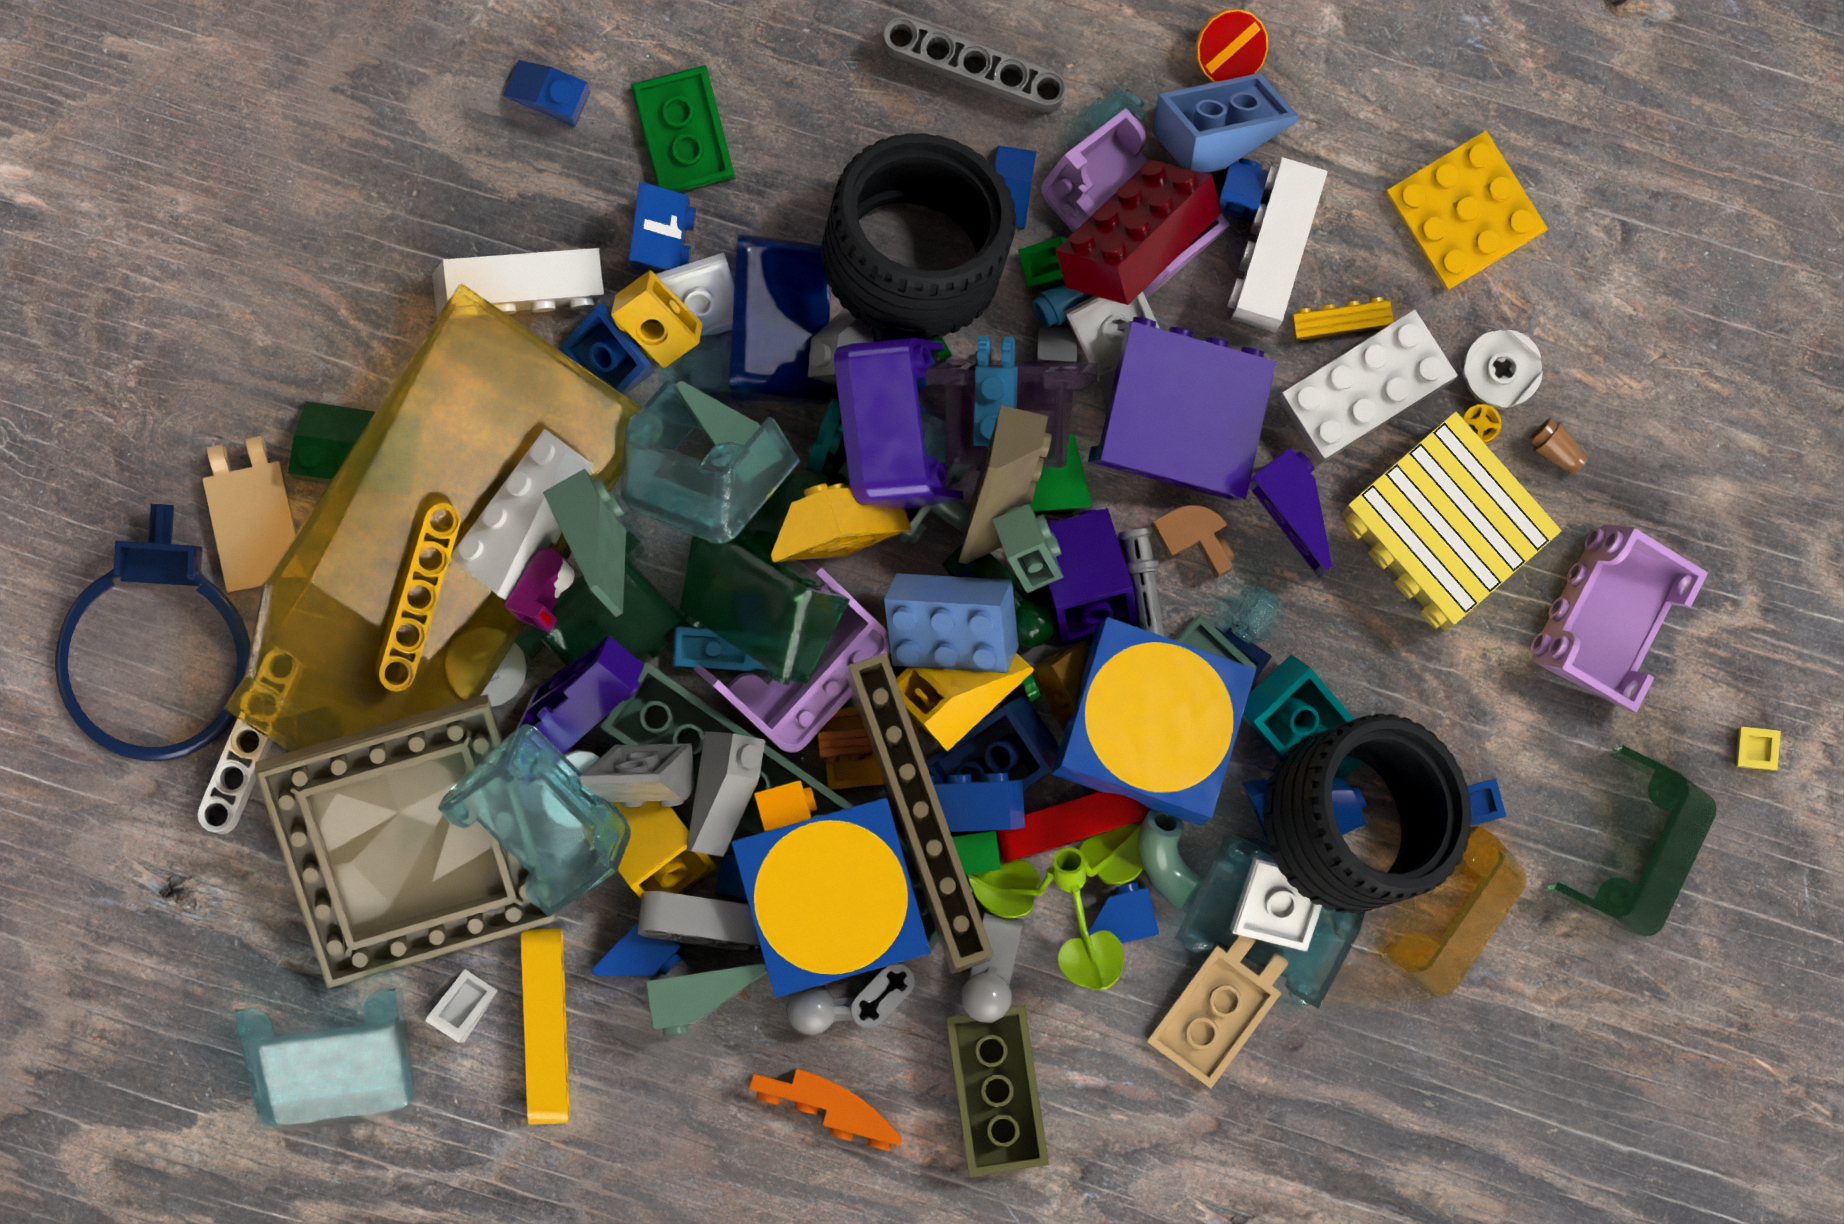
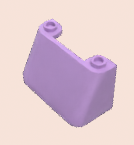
[1041,108,1230,299]

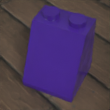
[1045,508,1138,646]

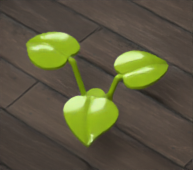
[968,823,1143,991]

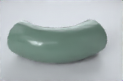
[1138,809,1203,910]

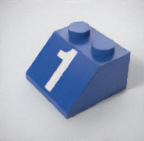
[629,182,696,275]

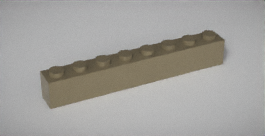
[846,653,994,974]

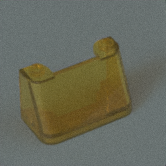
[1378,825,1527,996]

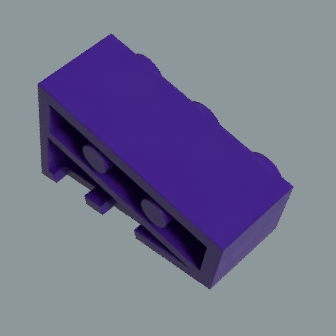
[512,635,644,769]

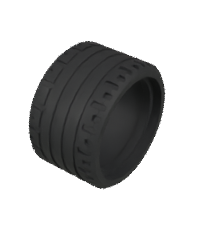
[821,133,1016,339]
[1263,713,1472,914]

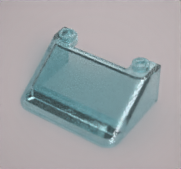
[235,988,415,1126]

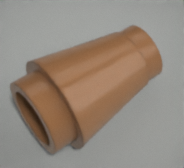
[1529,418,1588,475]

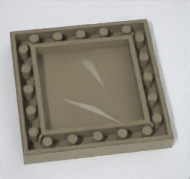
[255,694,557,989]

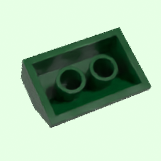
[288,401,423,496]

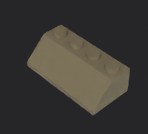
[959,405,1052,564]

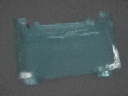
[438,724,631,917]
[1175,835,1365,1009]

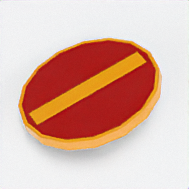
[1195,8,1268,82]

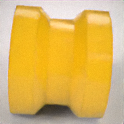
[1462,404,1501,445]

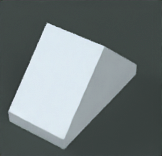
[425,969,498,1043]

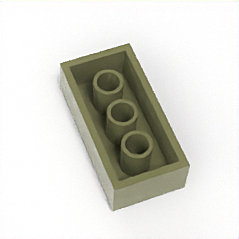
[946,1005,1049,1177]

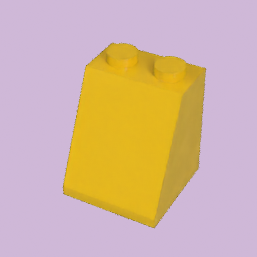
[580,800,717,899]

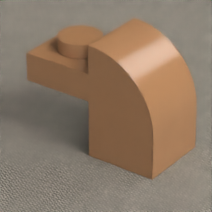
[1151,505,1235,579]

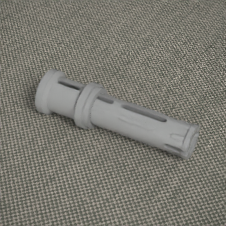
[1119,528,1164,636]

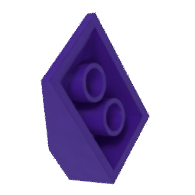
[1249,447,1333,578]

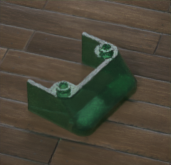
[1546,745,1717,937]

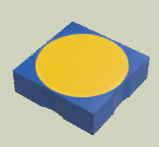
[1051,617,1256,826]
[731,797,931,998]

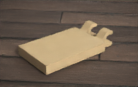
[202,436,306,594]
[1147,935,1289,1089]

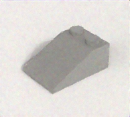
[581,743,696,807]

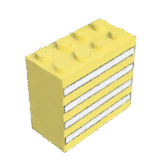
[1341,412,1562,631]

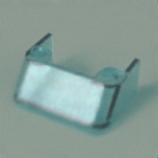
[620,381,800,544]

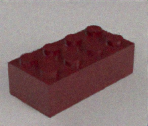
[1056,159,1222,305]

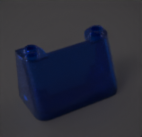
[729,235,834,405]

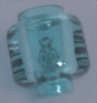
[1227,584,1285,644]

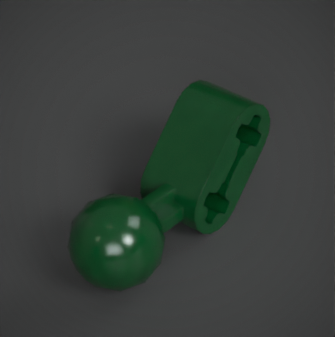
[942,544,1056,648]

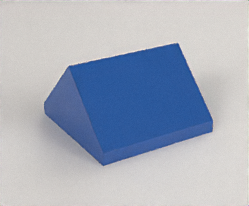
[558,303,654,409]

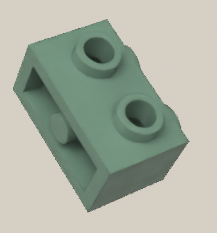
[992,504,1064,593]

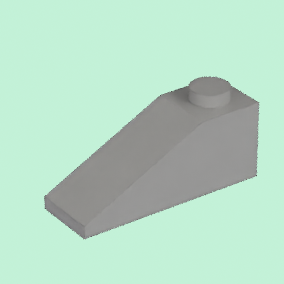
[686,731,765,857]

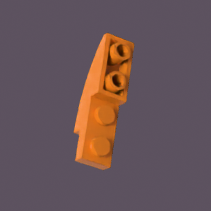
[749,1068,902,1151]

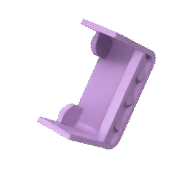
[693,559,890,753]

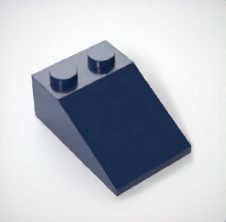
[925,694,1060,791]

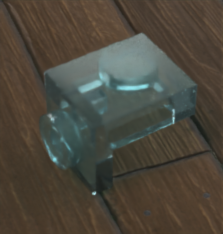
[1084,87,1146,135]

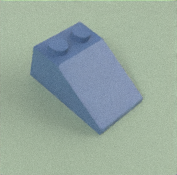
[1152,73,1299,173]

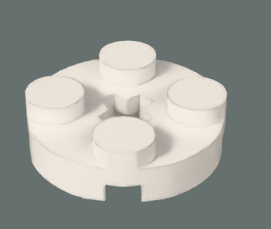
[1462,330,1543,410]

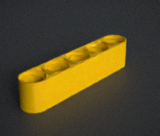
[375,500,460,692]
[521,928,570,1125]

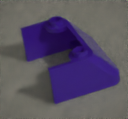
[834,338,964,510]

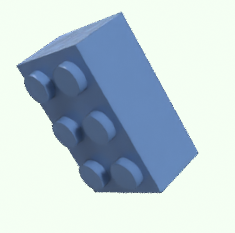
[884,573,1019,673]

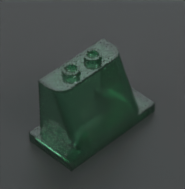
[514,531,685,666]

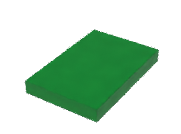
[631,65,736,193]

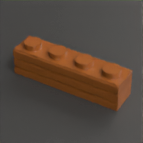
[817,724,919,763]

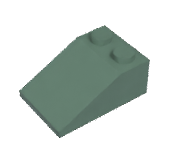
[675,380,785,492]
[543,468,626,617]
[646,963,768,1036]

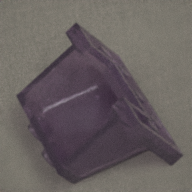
[926,358,1097,471]

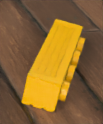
[1291,297,1394,342]

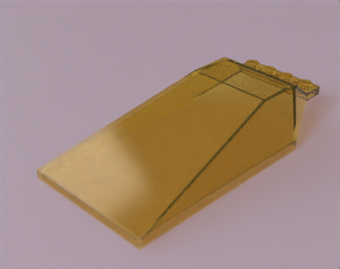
[223,284,657,752]

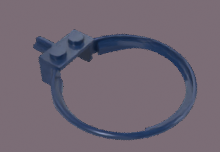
[55,504,252,761]

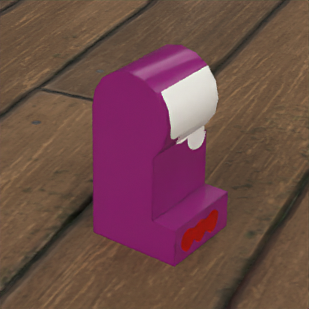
[504,548,575,633]

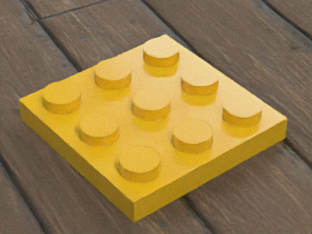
[1385,130,1548,291]

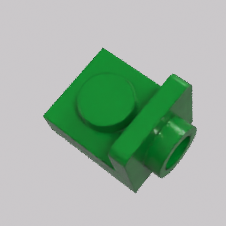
[1018,237,1068,288]

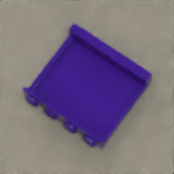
[1088,317,1276,501]

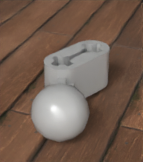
[961,911,1024,1023]
[786,963,915,1035]

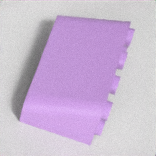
[1531,524,1708,713]

